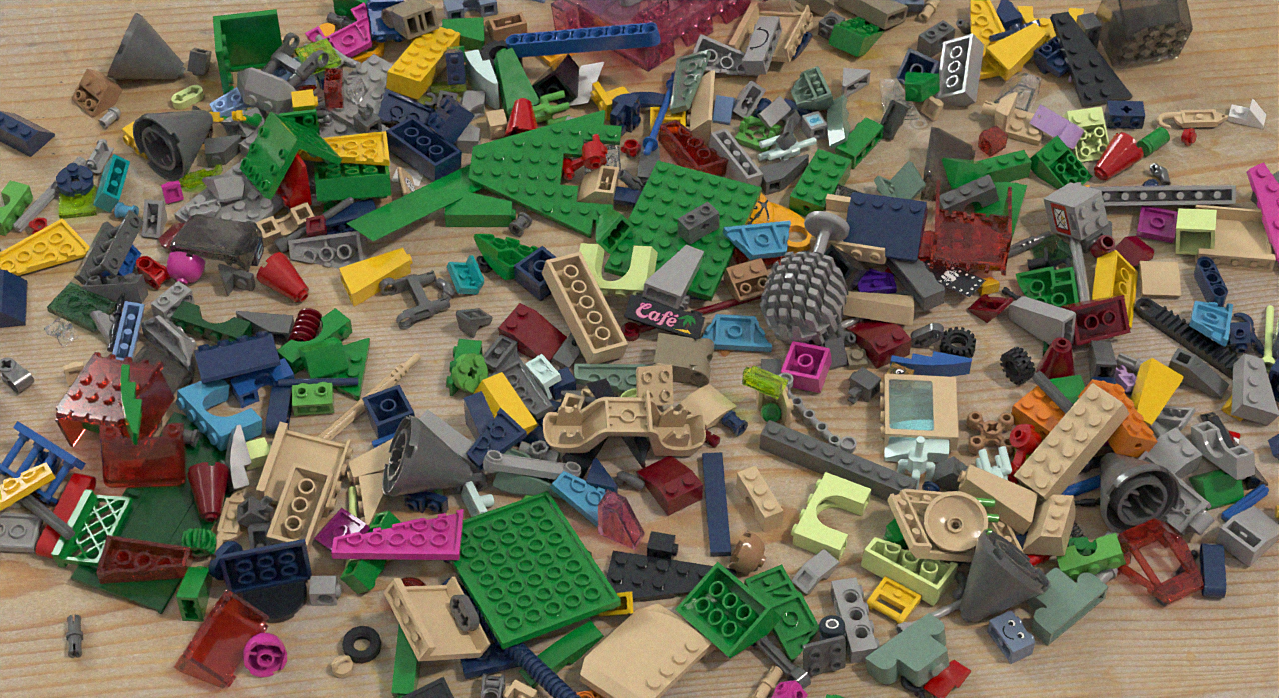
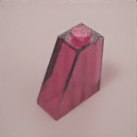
[598,490,645,550]

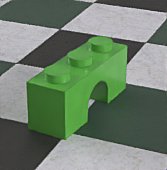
[0,180,33,236]
[1056,533,1126,581]

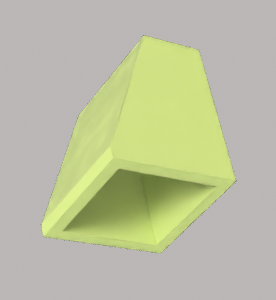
[1176,208,1217,255]

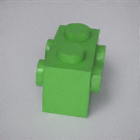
[292,382,334,416]

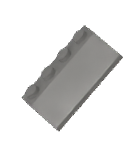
[935,34,984,107]

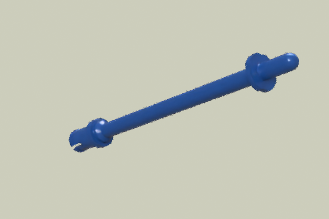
[642,71,675,156]

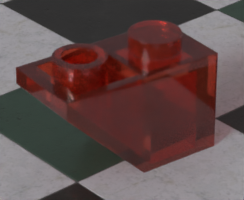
[324,68,344,108]

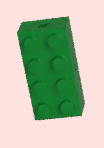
[789,149,852,217]

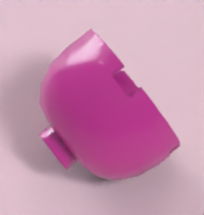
[166,251,206,285]
[243,633,287,677]

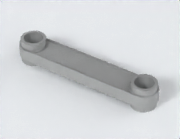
[483,450,581,480]

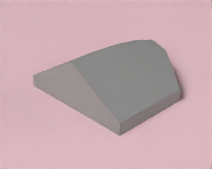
[202,174,245,202]
[1150,405,1196,437]

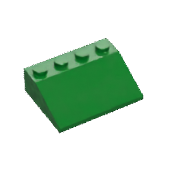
[314,162,392,203]
[675,562,782,658]

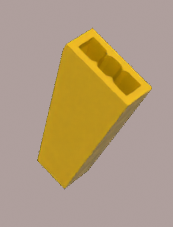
[984,23,1046,81]
[339,248,413,307]
[1130,358,1184,427]

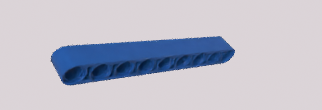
[506,22,661,58]

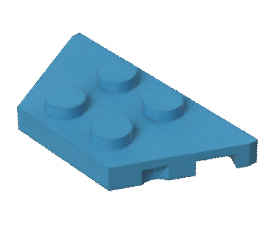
[722,221,791,260]
[1189,301,1233,347]
[701,314,772,352]

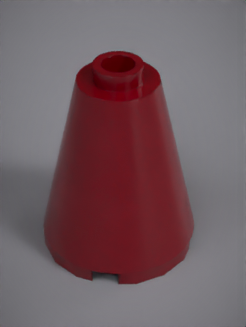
[1036,337,1075,379]
[187,462,229,522]

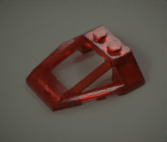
[1117,518,1204,604]

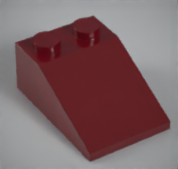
[1061,295,1131,346]
[498,303,567,363]
[846,319,912,369]
[636,456,703,516]

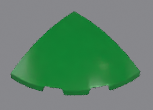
[970,182,1027,238]
[473,234,538,280]
[1016,266,1079,308]

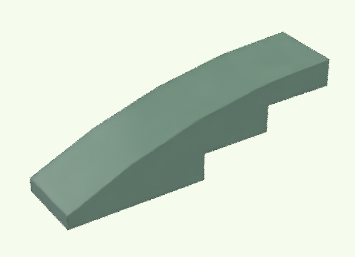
[827,95,851,148]

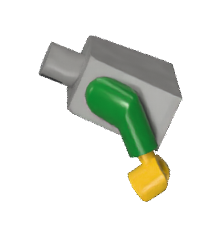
[209,107,267,137]

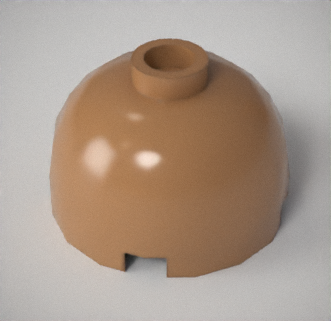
[728,530,766,573]

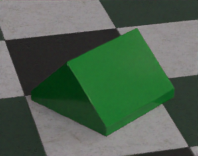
[942,158,988,190]
[298,337,348,378]
[1189,469,1244,511]

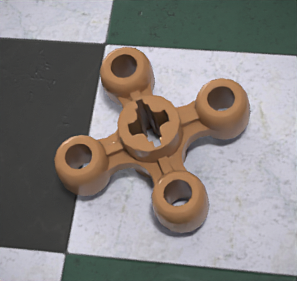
[966,411,1015,456]

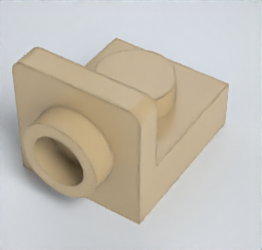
[503,680,538,698]

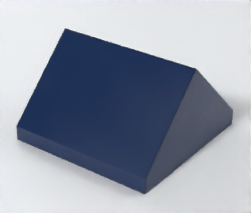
[894,48,940,85]

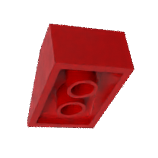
[276,152,312,209]

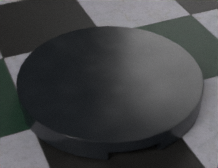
[243,581,307,623]

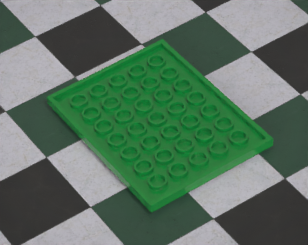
[604,161,762,301]
[449,491,621,649]

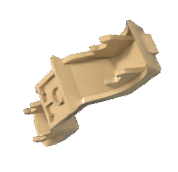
[543,390,706,456]

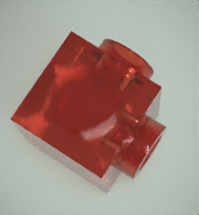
[978,125,1008,157]

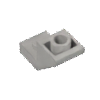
[791,549,840,594]

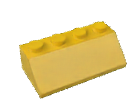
[1092,250,1138,329]

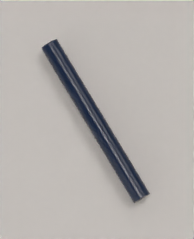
[278,378,358,387]

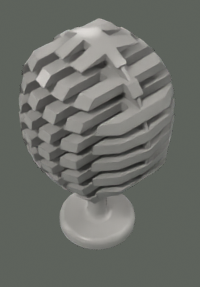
[760,211,850,345]

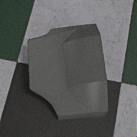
[483,334,520,371]

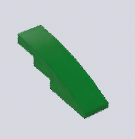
[120,364,142,445]
[519,620,604,689]

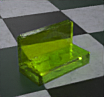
[742,365,788,399]

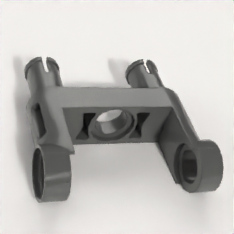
[261,32,329,88]
[379,270,450,329]

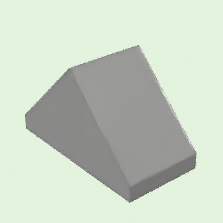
[841,68,871,98]
[732,81,766,118]
[142,199,168,238]

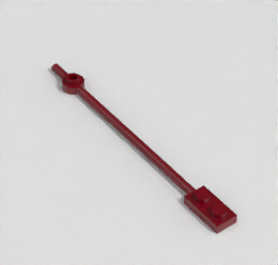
[621,296,762,342]

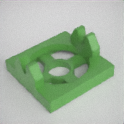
[735,116,782,152]

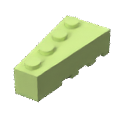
[861,537,958,606]

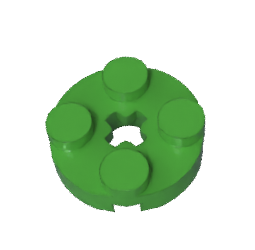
[452,353,489,393]

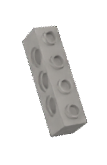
[830,577,880,664]

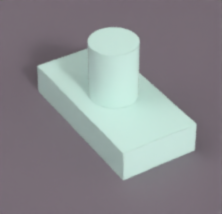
[461,481,494,517]

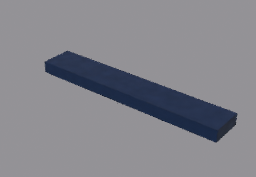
[702,452,731,557]

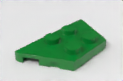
[324,338,370,401]
[754,590,819,663]

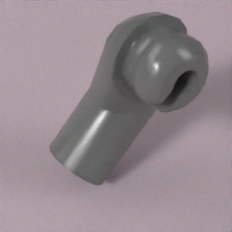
[956,19,971,34]
[317,110,333,123]
[1150,163,1171,185]
[435,278,455,301]
[835,323,856,345]
[614,471,645,491]
[952,571,967,600]

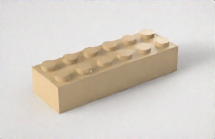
[542,251,628,364]
[1014,383,1130,501]

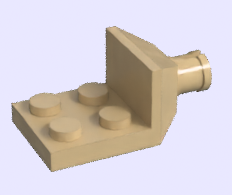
[981,92,1044,146]

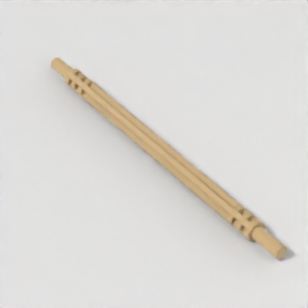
[317,353,421,441]

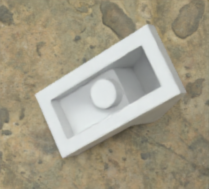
[1227,99,1266,129]

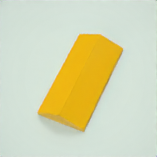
[473,372,539,434]

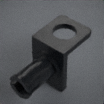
[1027,247,1071,271]

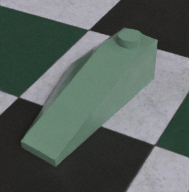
[492,448,561,498]

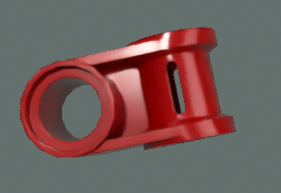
[136,256,171,290]

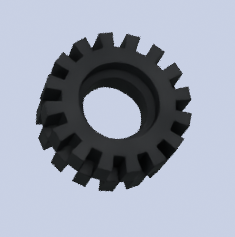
[940,327,976,358]
[1000,346,1036,385]

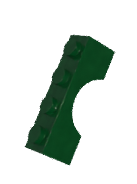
[171,301,253,344]

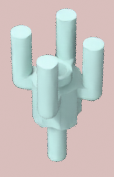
[757,135,817,161]
[897,436,935,490]
[975,446,1012,480]

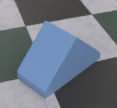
[712,95,736,125]

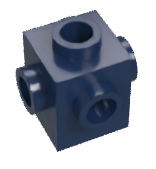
[1227,322,1256,353]

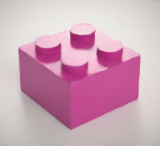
[781,341,832,393]

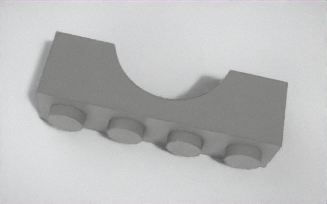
[454,90,486,154]
[1191,421,1255,480]

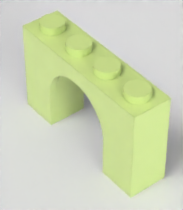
[579,243,658,297]
[791,472,871,561]

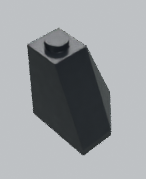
[532,54,579,105]

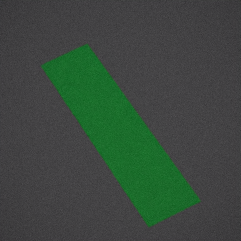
[346,164,482,241]

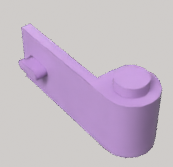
[1030,104,1085,149]

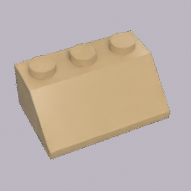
[1022,494,1076,556]

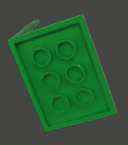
[213,9,282,95]
[239,111,342,200]

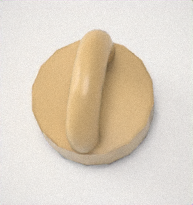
[331,655,353,678]

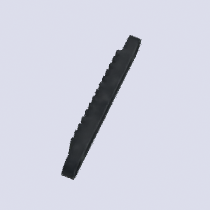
[1134,297,1241,380]

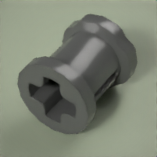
[509,212,532,237]
[174,426,199,448]

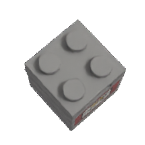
[1044,182,1108,240]

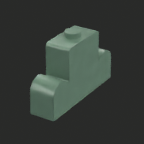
[1026,568,1108,646]
[865,613,949,687]

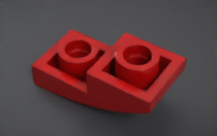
[924,660,972,698]

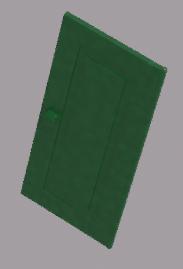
[71,412,255,614]

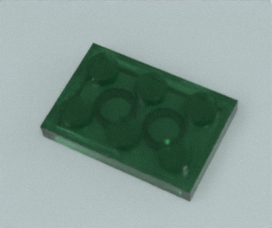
[47,282,117,333]

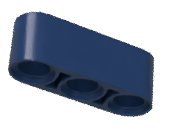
[1194,256,1228,307]
[266,386,292,435]
[1199,543,1226,598]

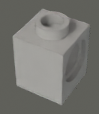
[309,576,341,606]

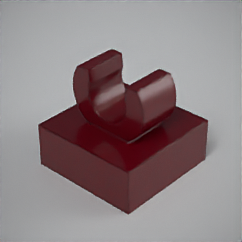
[306,215,327,237]

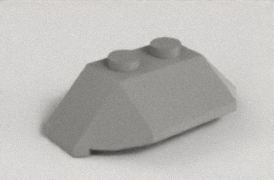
[237,67,296,114]
[141,315,197,379]

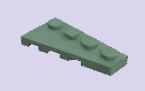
[670,50,711,114]
[574,364,652,393]

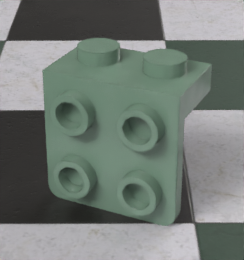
[874,161,926,200]

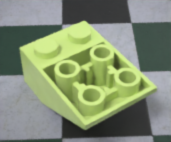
[1063,107,1109,162]

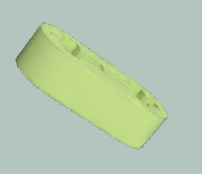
[171,85,204,110]

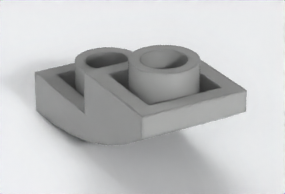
[757,96,791,129]

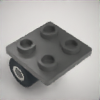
[803,615,846,677]

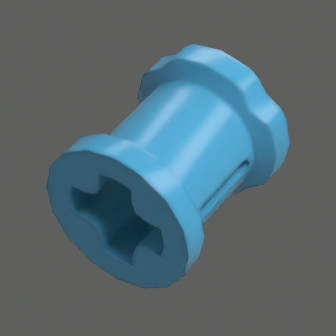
[114,202,139,218]

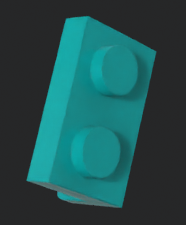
[446,255,485,295]

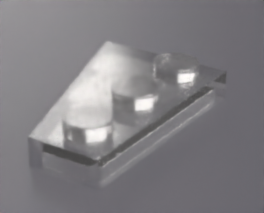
[879,78,920,120]

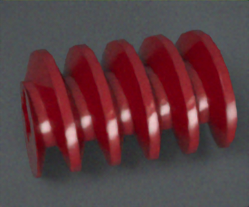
[288,308,322,342]

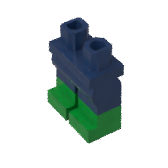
[445,46,467,85]

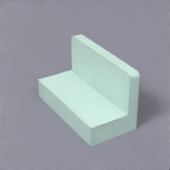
[526,354,562,400]

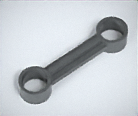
[776,109,802,150]
[751,635,811,689]

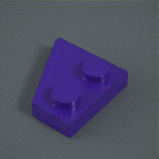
[856,269,897,294]

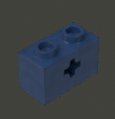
[1105,100,1145,129]

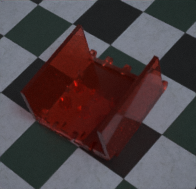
[929,180,1012,276]
[55,352,175,457]

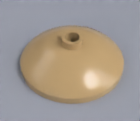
[924,491,988,552]

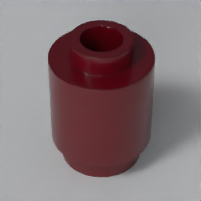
[1090,235,1115,258]

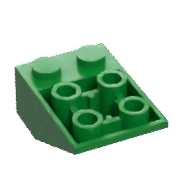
[828,17,885,57]
[1030,135,1093,190]

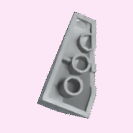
[692,34,759,77]

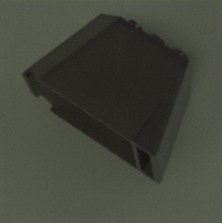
[1095,0,1193,67]

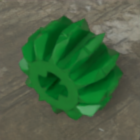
[181,527,217,558]

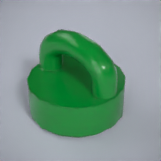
[760,403,782,422]

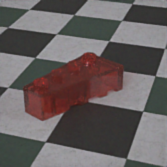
[658,120,728,177]
[96,535,193,584]

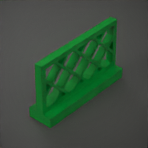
[51,489,133,568]

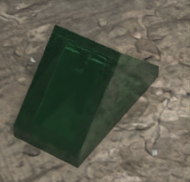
[1032,234,1073,261]

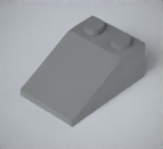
[1135,428,1202,479]

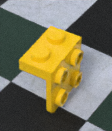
[590,81,629,121]

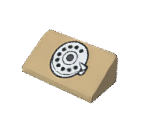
[397,167,416,196]

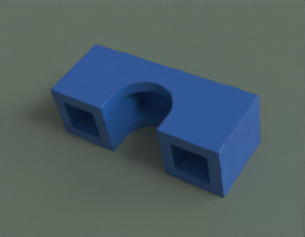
[230,358,295,408]

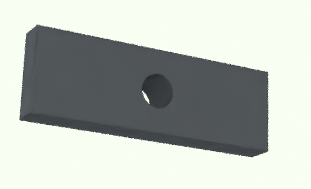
[551,333,582,369]

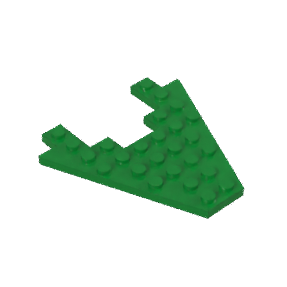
[469,110,622,238]

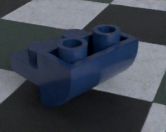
[1034,36,1069,78]
[610,93,641,136]

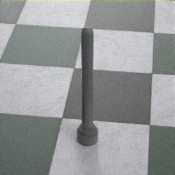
[274,197,354,253]

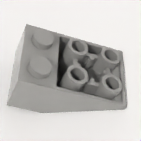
[1216,506,1279,567]

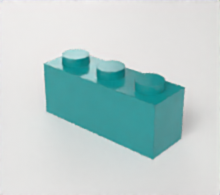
[93,154,130,212]

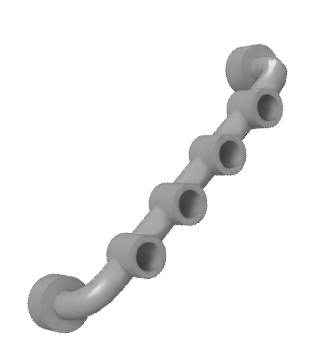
[779,373,857,453]

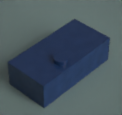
[386,116,462,182]

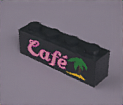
[624,293,705,341]

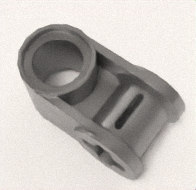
[0,357,34,394]
[481,674,506,698]

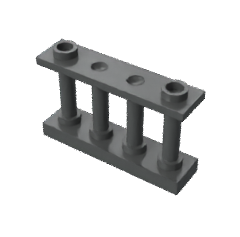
[74,210,144,285]

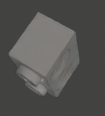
[150,281,195,323]

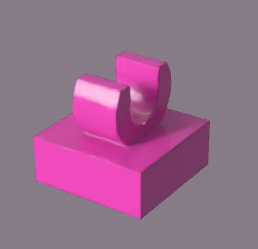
[161,180,184,204]

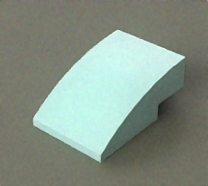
[465,50,500,110]
[884,421,949,463]

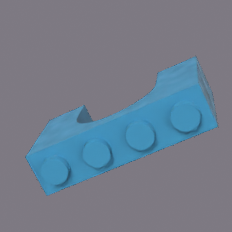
[176,379,262,451]

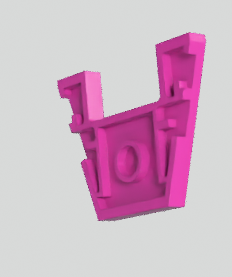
[305,3,372,60]

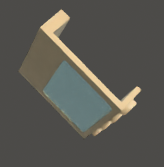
[879,374,959,450]

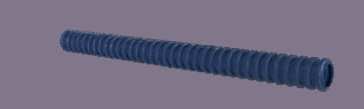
[442,577,581,698]

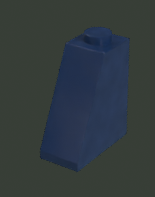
[463,391,494,440]

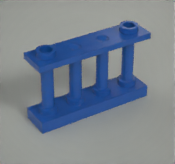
[0,421,86,505]

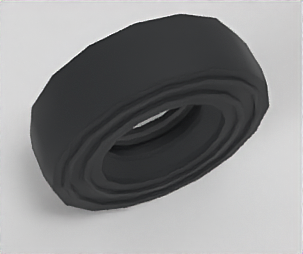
[342,626,382,663]

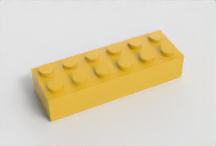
[386,27,460,100]

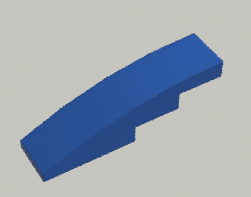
[889,351,972,377]

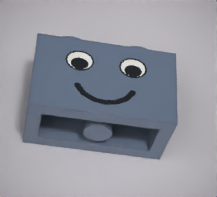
[987,610,1035,664]

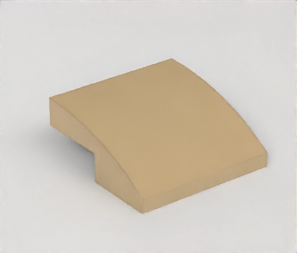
[1139,261,1181,298]
[679,384,737,429]

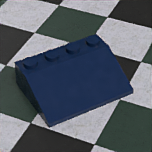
[843,192,928,262]
[194,331,281,383]
[219,539,312,595]

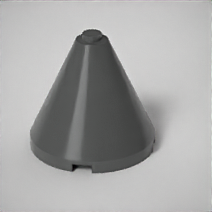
[107,13,186,80]
[133,110,213,181]
[382,415,473,497]
[1100,453,1181,537]
[960,529,1051,622]

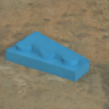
[550,471,622,527]

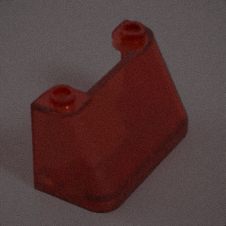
[99,423,187,488]
[173,589,270,689]

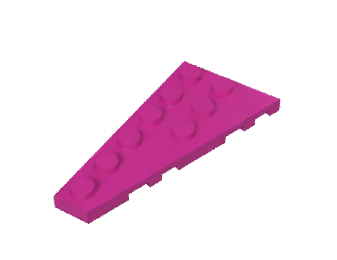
[1246,162,1279,263]
[331,509,464,560]

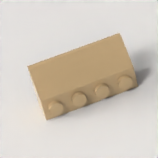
[686,70,715,146]
[266,462,334,554]

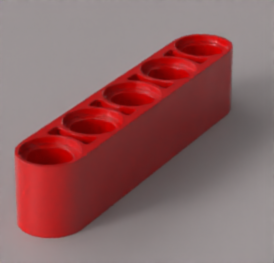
[36,473,96,559]

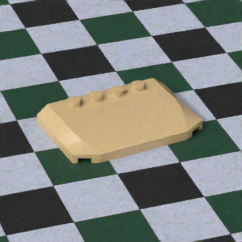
[887,489,1024,563]
[579,604,717,698]

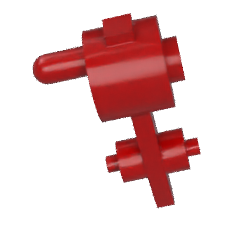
[562,134,608,180]
[1008,424,1043,485]

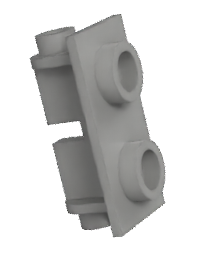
[85,139,114,174]

